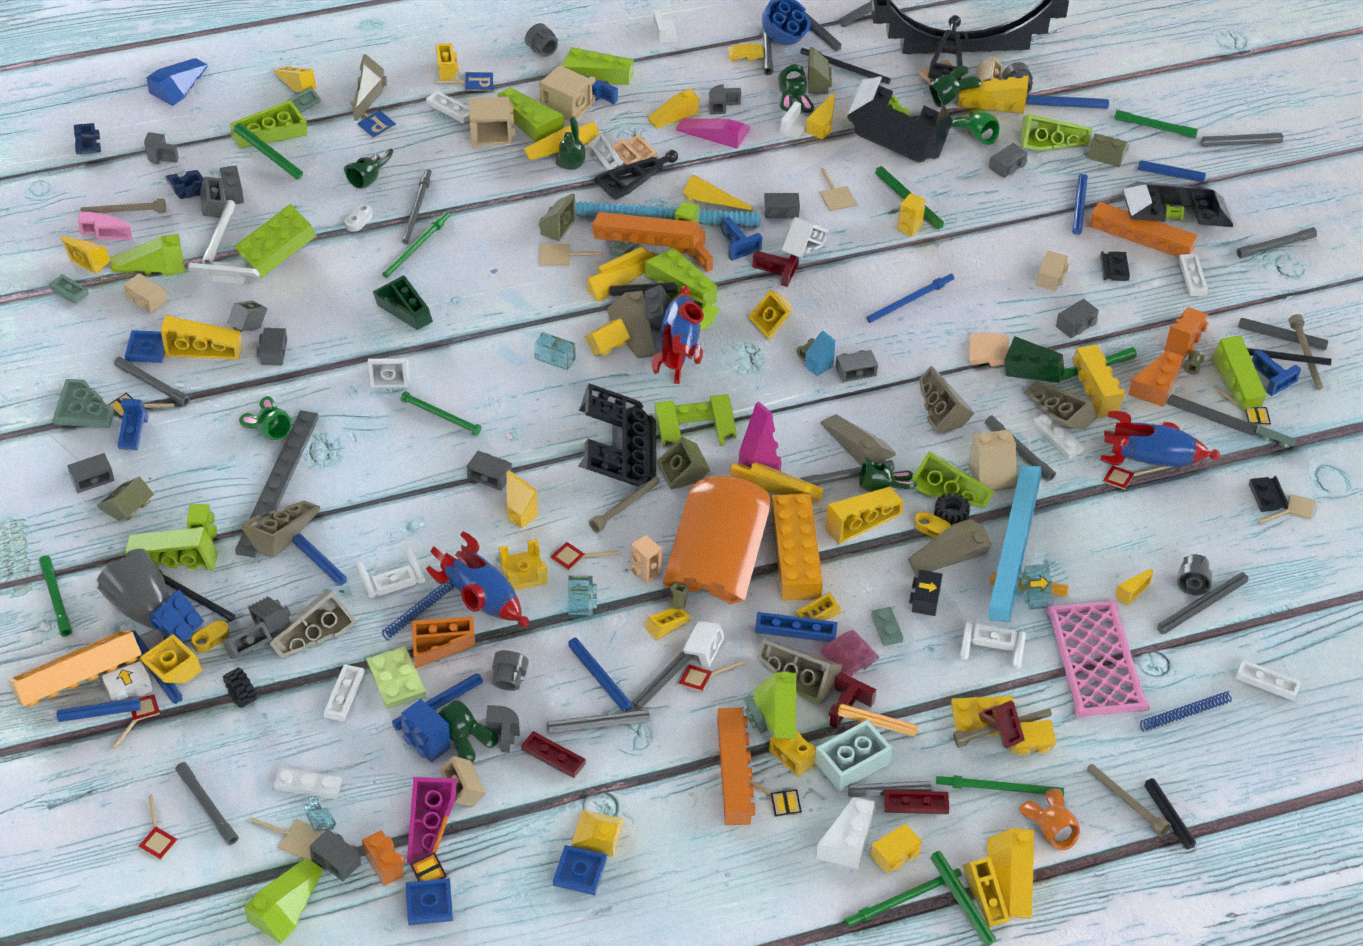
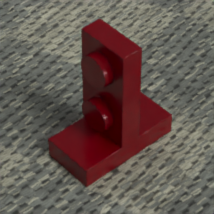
[752,250,799,287]
[828,672,877,729]
[978,700,1025,748]

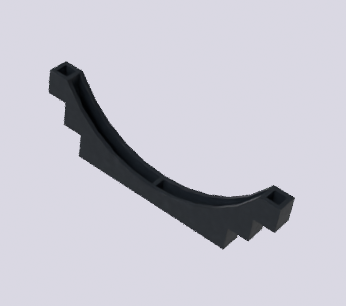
[871,0,1069,54]

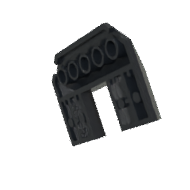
[847,76,953,163]
[1122,181,1233,227]
[578,383,657,487]

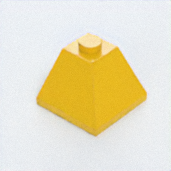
[60,236,110,275]
[748,290,792,340]
[507,470,538,529]
[139,634,202,683]
[571,810,624,856]

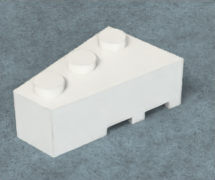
[782,217,829,258]
[816,797,875,869]

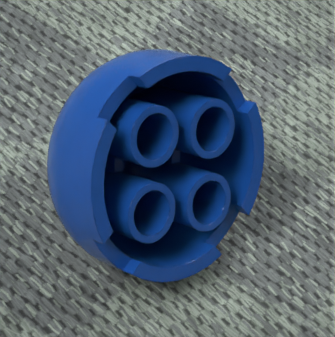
[761,0,811,45]

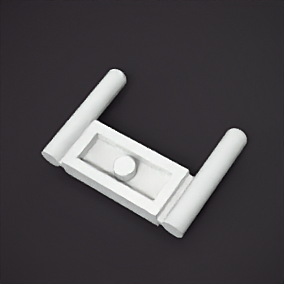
[356,548,426,598]
[960,623,1026,670]

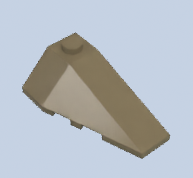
[353,54,387,121]
[607,291,656,358]
[919,366,975,433]
[1024,380,1097,430]
[821,414,896,466]
[241,500,320,557]
[908,519,992,576]
[269,590,357,659]
[757,639,842,704]

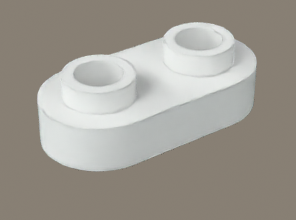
[345,205,373,232]

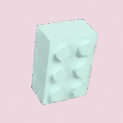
[815,720,893,792]

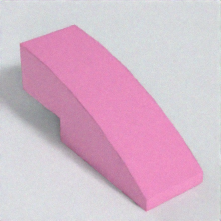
[78,211,132,240]

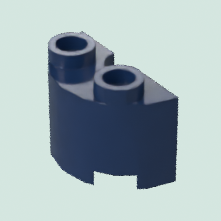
[74,123,101,155]
[165,170,204,199]

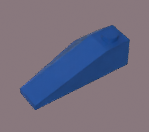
[146,58,208,106]

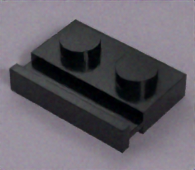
[1100,251,1130,281]
[1249,476,1289,512]

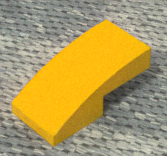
[728,43,764,62]

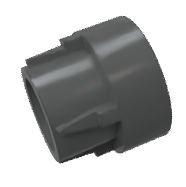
[525,23,558,56]
[1002,62,1033,94]
[1177,554,1212,596]
[492,650,529,691]

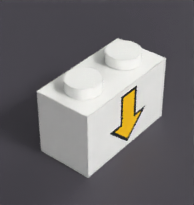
[102,661,153,702]

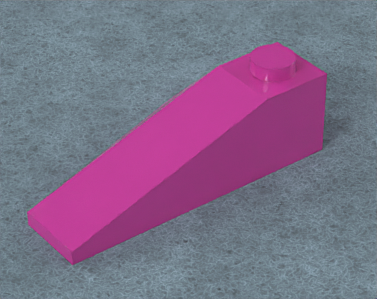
[676,118,750,149]
[738,401,782,471]
[407,777,457,863]

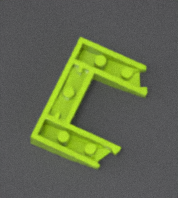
[655,394,737,447]

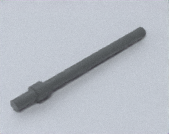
[402,169,432,244]

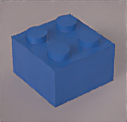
[401,699,451,763]

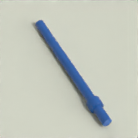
[866,273,955,323]

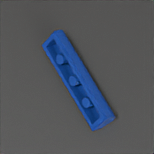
[755,612,838,643]

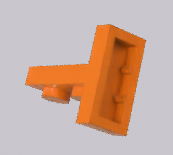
[674,228,713,272]

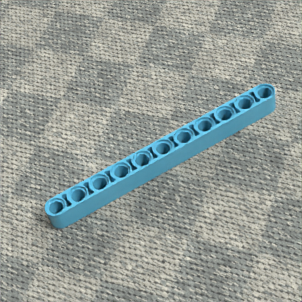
[989,465,1041,622]

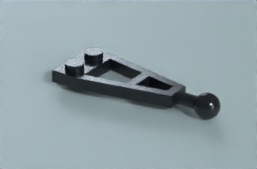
[928,15,963,80]
[595,150,678,200]

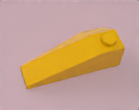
[682,174,754,211]
[987,828,1034,919]

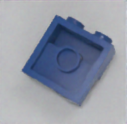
[148,590,204,643]

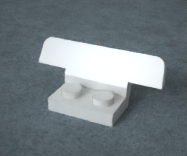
[188,262,260,284]

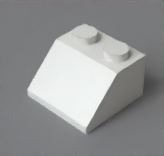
[368,359,409,388]

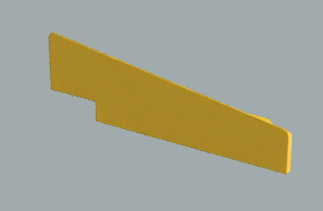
[524,121,600,160]
[587,247,657,302]
[729,462,824,503]

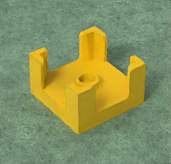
[499,539,548,591]

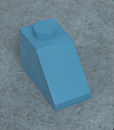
[805,331,836,376]

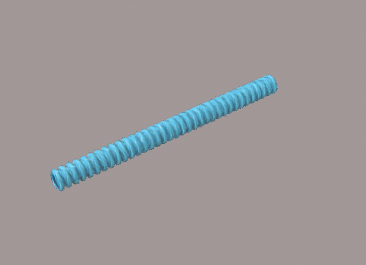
[575,201,760,228]

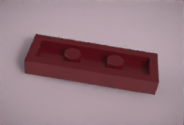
[521,731,586,778]
[883,790,949,814]

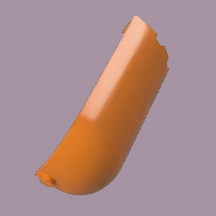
[663,476,770,604]

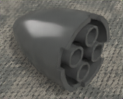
[97,549,170,630]

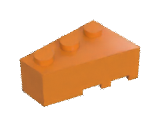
[1164,307,1209,360]
[1128,350,1184,407]
[412,616,475,669]

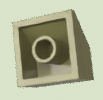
[808,47,832,94]
[1087,133,1129,167]
[539,194,576,241]
[656,437,710,489]
[97,476,154,521]

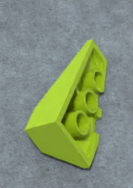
[1020,114,1092,151]
[110,234,185,276]
[911,451,995,508]

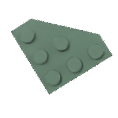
[53,379,114,428]

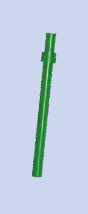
[382,211,451,278]
[936,775,1064,796]
[844,868,962,927]

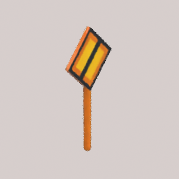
[410,816,448,881]

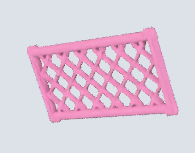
[1046,600,1150,717]

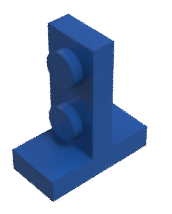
[721,217,762,261]
[1252,349,1301,397]
[117,398,149,451]

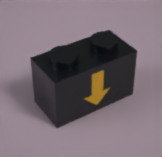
[909,569,943,616]

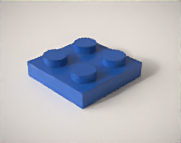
[124,330,165,363]
[553,845,607,895]
[406,878,453,925]

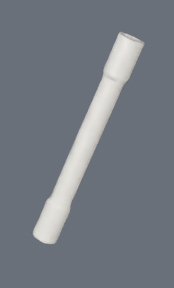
[202,200,236,265]

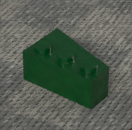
[373,275,433,330]
[1004,336,1065,383]

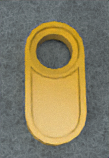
[914,512,951,538]
[191,621,229,653]

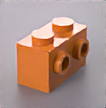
[362,830,405,886]

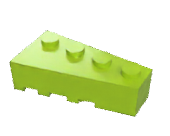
[562,47,634,85]
[497,87,564,142]
[230,100,307,148]
[645,247,717,304]
[1212,335,1267,410]
[125,527,218,571]

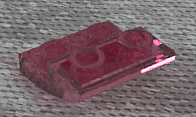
[820,629,879,677]

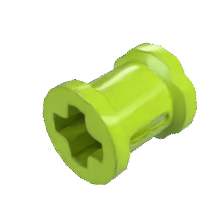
[1165,204,1184,221]

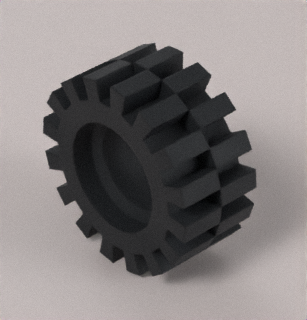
[934,492,970,526]
[223,667,257,708]

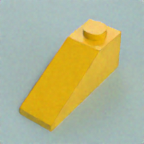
[273,66,317,92]
[648,89,699,129]
[805,93,835,140]
[962,856,1010,927]

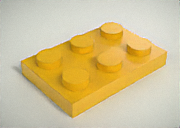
[951,696,1016,736]

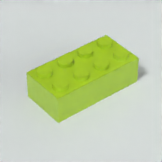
[234,203,316,279]

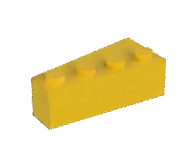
[958,76,1029,114]
[161,315,242,360]
[1072,345,1125,418]
[826,487,904,545]

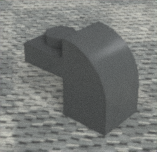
[708,84,741,115]
[144,132,179,165]
[485,705,520,753]

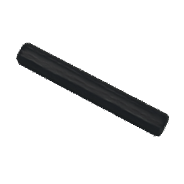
[609,282,678,296]
[1144,778,1196,850]

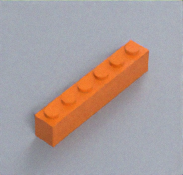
[1089,202,1197,257]
[592,212,700,249]
[717,707,755,825]

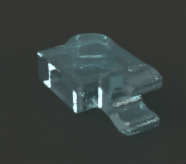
[304,797,336,831]

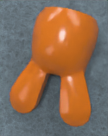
[1019,789,1080,850]

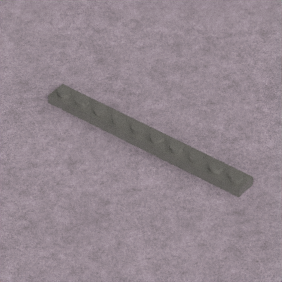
[235,410,319,558]

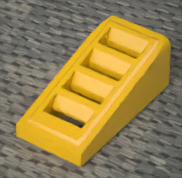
[1115,569,1153,605]
[795,592,842,620]
[645,608,691,640]

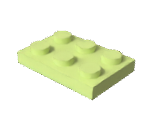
[366,646,426,709]

